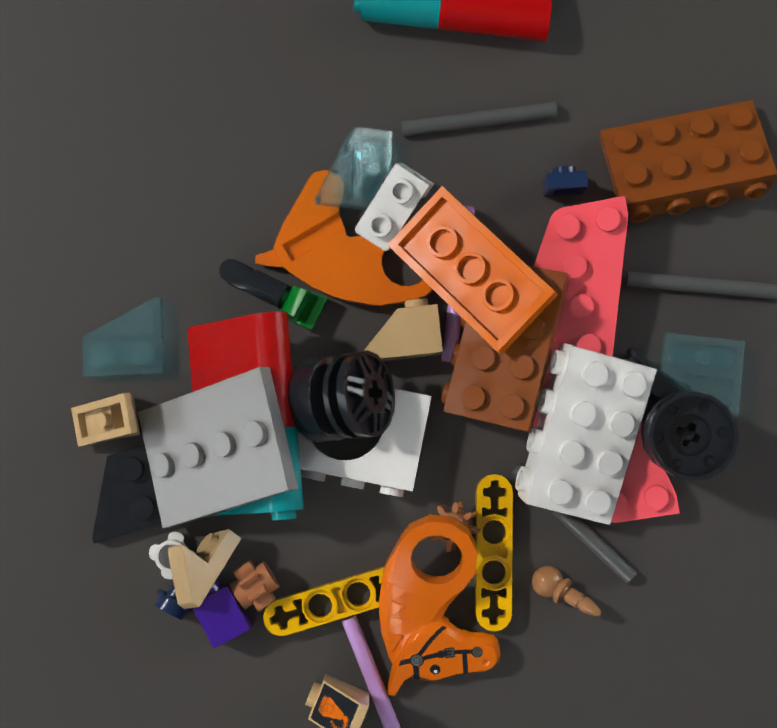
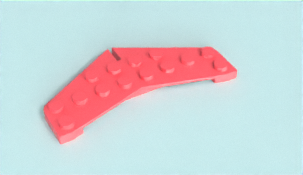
[533,196,680,523]

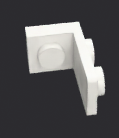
[355,163,435,251]

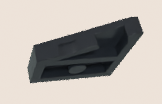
[92,445,161,543]

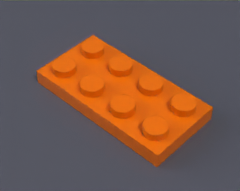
[388,186,558,355]

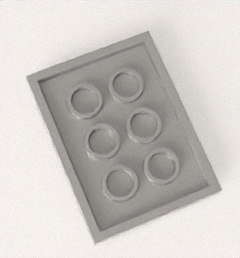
[138,367,298,529]

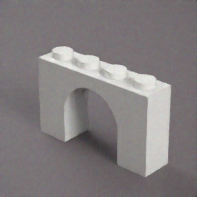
[292,368,431,497]

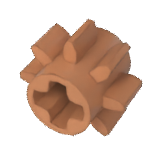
[432,501,481,552]
[229,560,280,612]

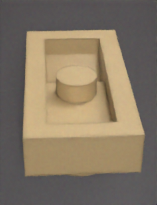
[71,392,141,447]
[168,529,242,609]

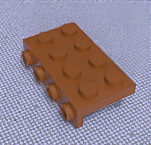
[599,100,777,223]
[441,265,570,433]

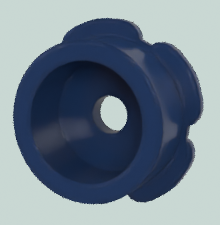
[154,585,193,620]

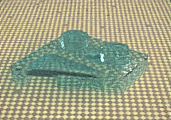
[315,127,392,210]
[82,297,165,377]
[659,332,745,418]

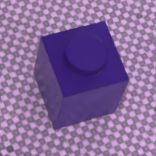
[193,580,254,649]

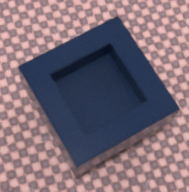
[542,166,588,197]

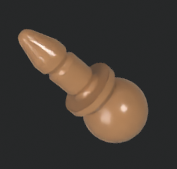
[532,566,602,617]

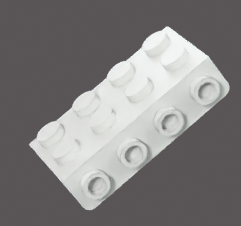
[515,342,657,525]

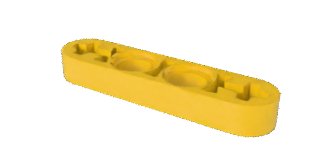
[475,474,513,632]
[263,566,385,636]

